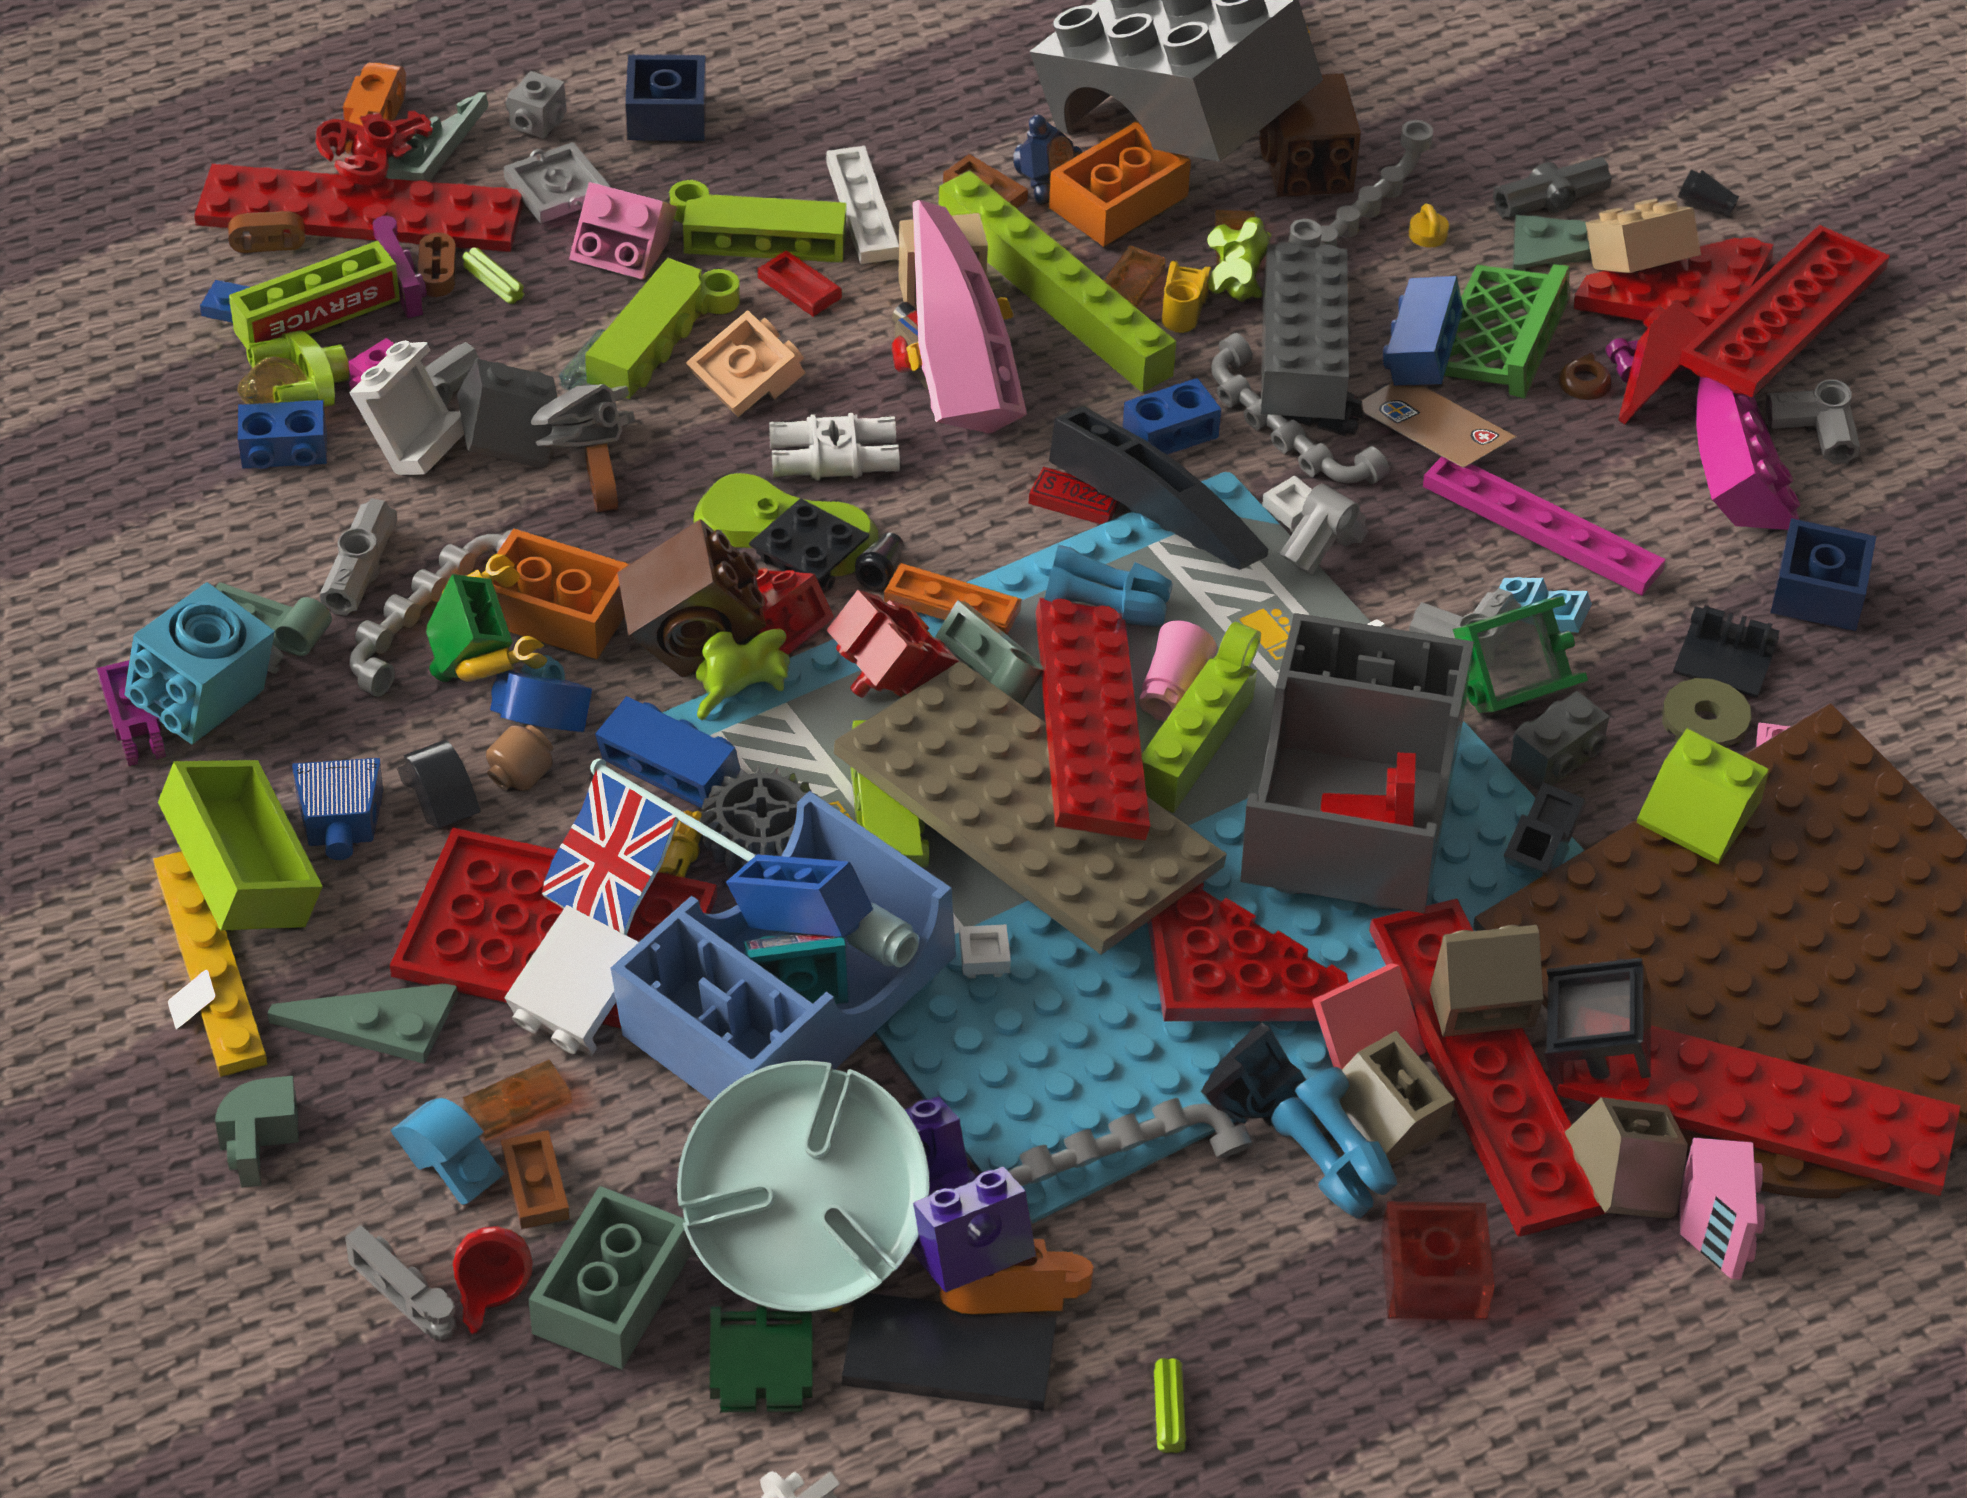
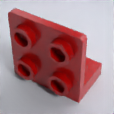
[751,568,835,654]
[1320,752,1416,827]

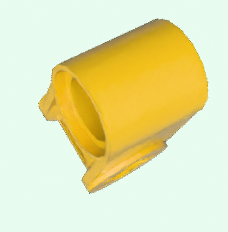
[1162,261,1212,333]

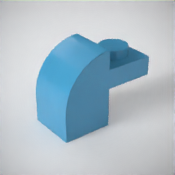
[390,1098,504,1205]

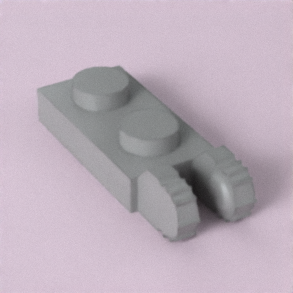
[345,1225,457,1342]

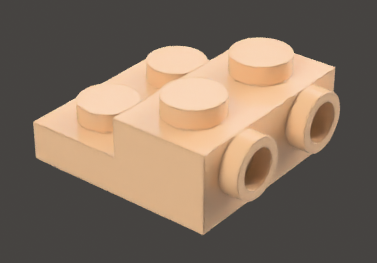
[686,310,805,417]

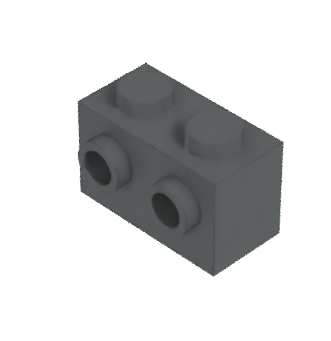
[1509,691,1610,791]

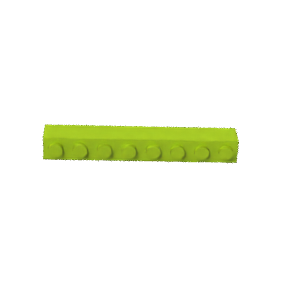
[939,171,1176,393]

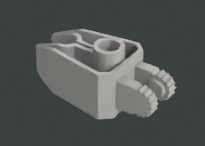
[531,384,635,448]

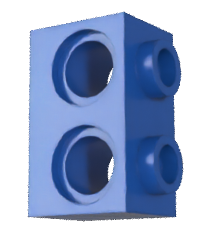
[1123,378,1221,455]
[238,400,327,469]

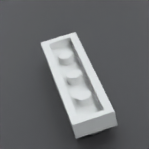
[827,146,899,264]

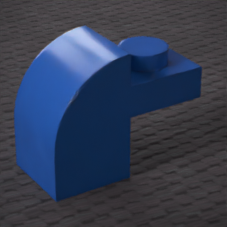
[490,669,592,732]

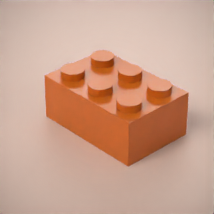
[1049,122,1191,247]
[485,528,630,659]

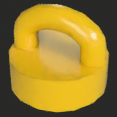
[1408,204,1449,248]

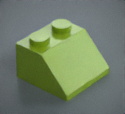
[1637,728,1769,865]

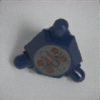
[1013,115,1083,204]

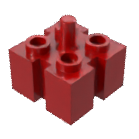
[827,590,959,698]

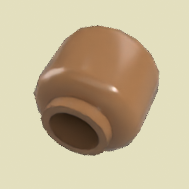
[486,724,553,791]

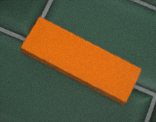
[884,563,1022,635]

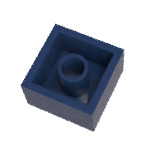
[625,54,707,141]
[1770,518,1876,631]

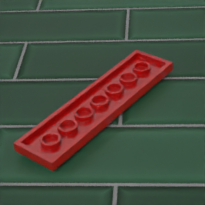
[194,164,523,252]
[1678,225,1890,398]
[1035,597,1150,841]
[1369,898,1607,1237]
[1556,1007,1961,1197]

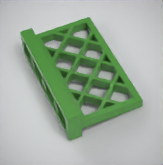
[1444,264,1570,398]

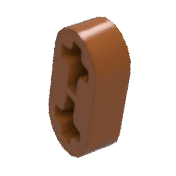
[228,211,305,253]
[417,233,456,297]
[585,443,618,512]

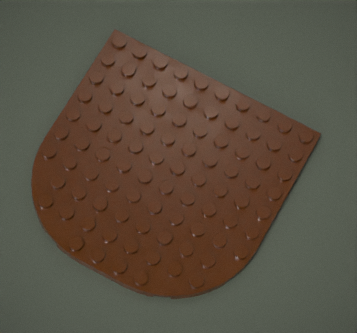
[1473,703,1967,1199]

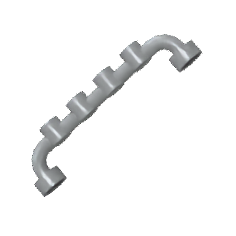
[1289,120,1433,247]
[1211,333,1389,484]
[349,529,513,697]
[1008,1098,1253,1224]

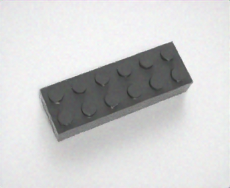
[1261,242,1349,419]

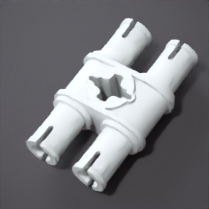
[769,413,900,481]

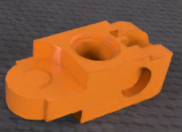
[343,63,406,155]
[939,1239,1094,1314]

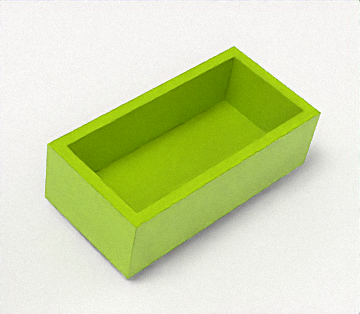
[158,760,323,931]

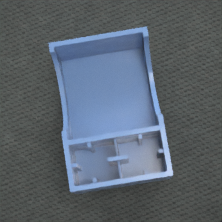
[610,791,956,1101]

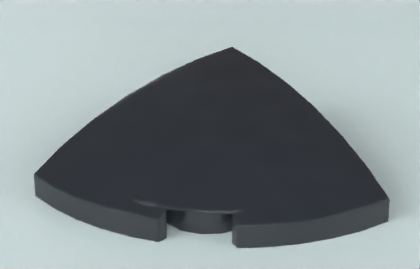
[1200,1022,1306,1126]

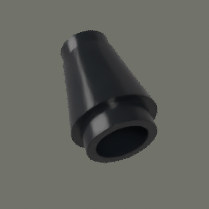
[1678,169,1740,217]
[855,532,904,590]

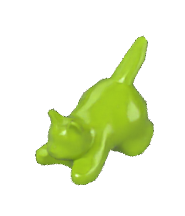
[1207,217,1272,302]
[696,629,790,720]

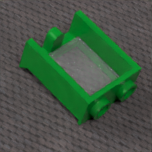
[1452,596,1588,713]

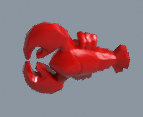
[316,110,433,186]

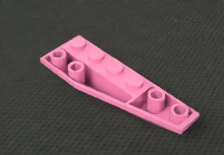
[913,200,1027,433]

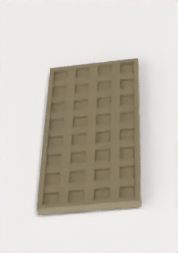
[833,661,1227,955]

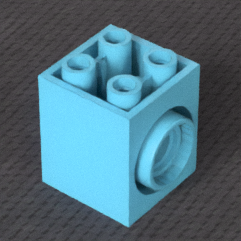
[124,582,275,745]

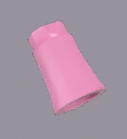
[1139,621,1217,721]

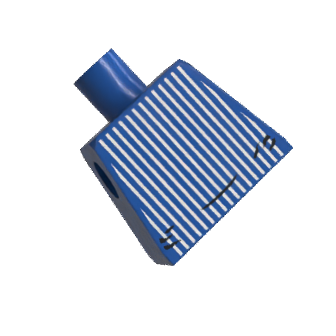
[292,758,383,860]

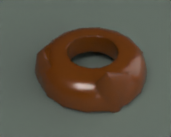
[1558,352,1612,400]

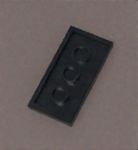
[842,1293,1057,1411]

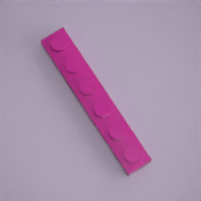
[1423,456,1666,595]

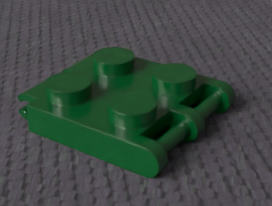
[710,1306,813,1413]

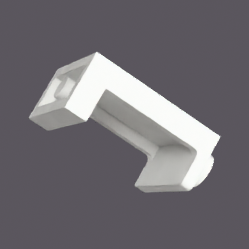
[349,341,464,475]
[504,905,639,1056]

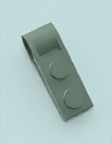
[215,582,332,656]
[935,600,1043,705]

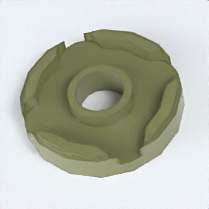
[1661,678,1752,748]

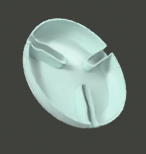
[677,1061,929,1312]

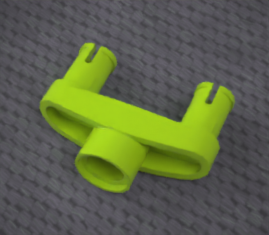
[246,330,349,407]

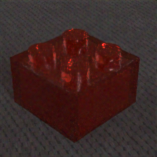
[1381,1201,1495,1320]

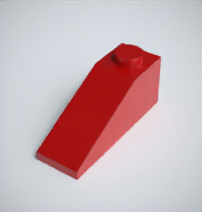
[1618,299,1707,424]

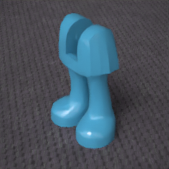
[1044,545,1173,627]
[1271,1067,1398,1219]

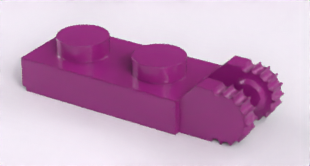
[96,660,166,766]

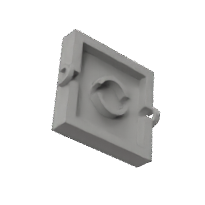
[503,142,610,224]

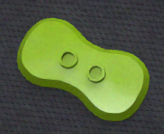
[693,473,879,577]

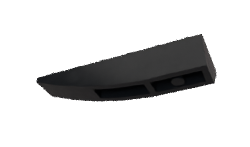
[1049,406,1268,570]

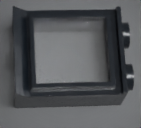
[1544,958,1651,1088]

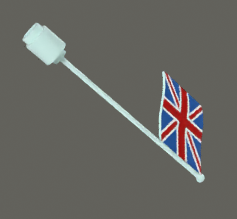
[542,759,919,968]

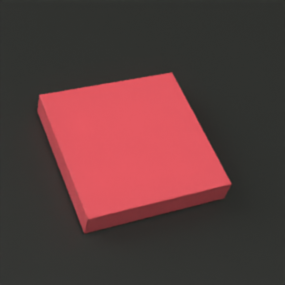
[1312,963,1426,1070]

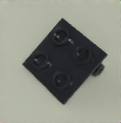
[749,498,869,592]
[1673,604,1780,698]

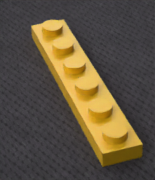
[153,851,267,1077]

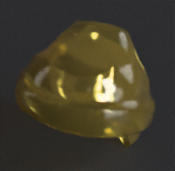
[237,356,307,404]

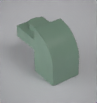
[215,1076,299,1188]

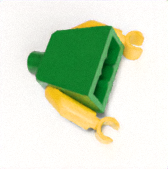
[426,554,547,682]

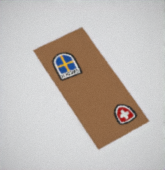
[1361,382,1516,468]

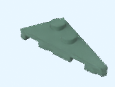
[386,92,489,182]
[1512,215,1592,271]
[267,984,458,1064]

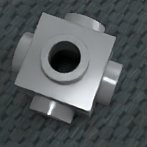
[506,71,566,139]

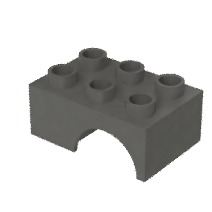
[1029,0,1323,162]
[1240,613,1474,913]

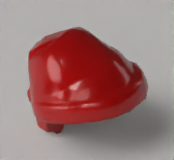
[453,1226,533,1334]

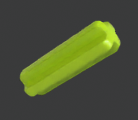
[462,248,524,304]
[1154,1358,1186,1453]

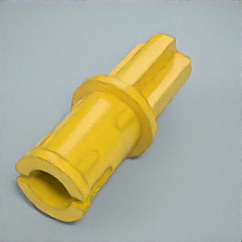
[658,810,702,878]

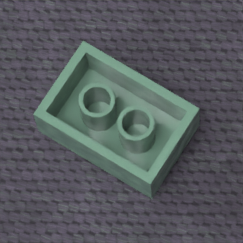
[529,1186,691,1369]

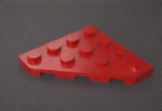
[1574,237,1774,327]
[1147,882,1349,1022]

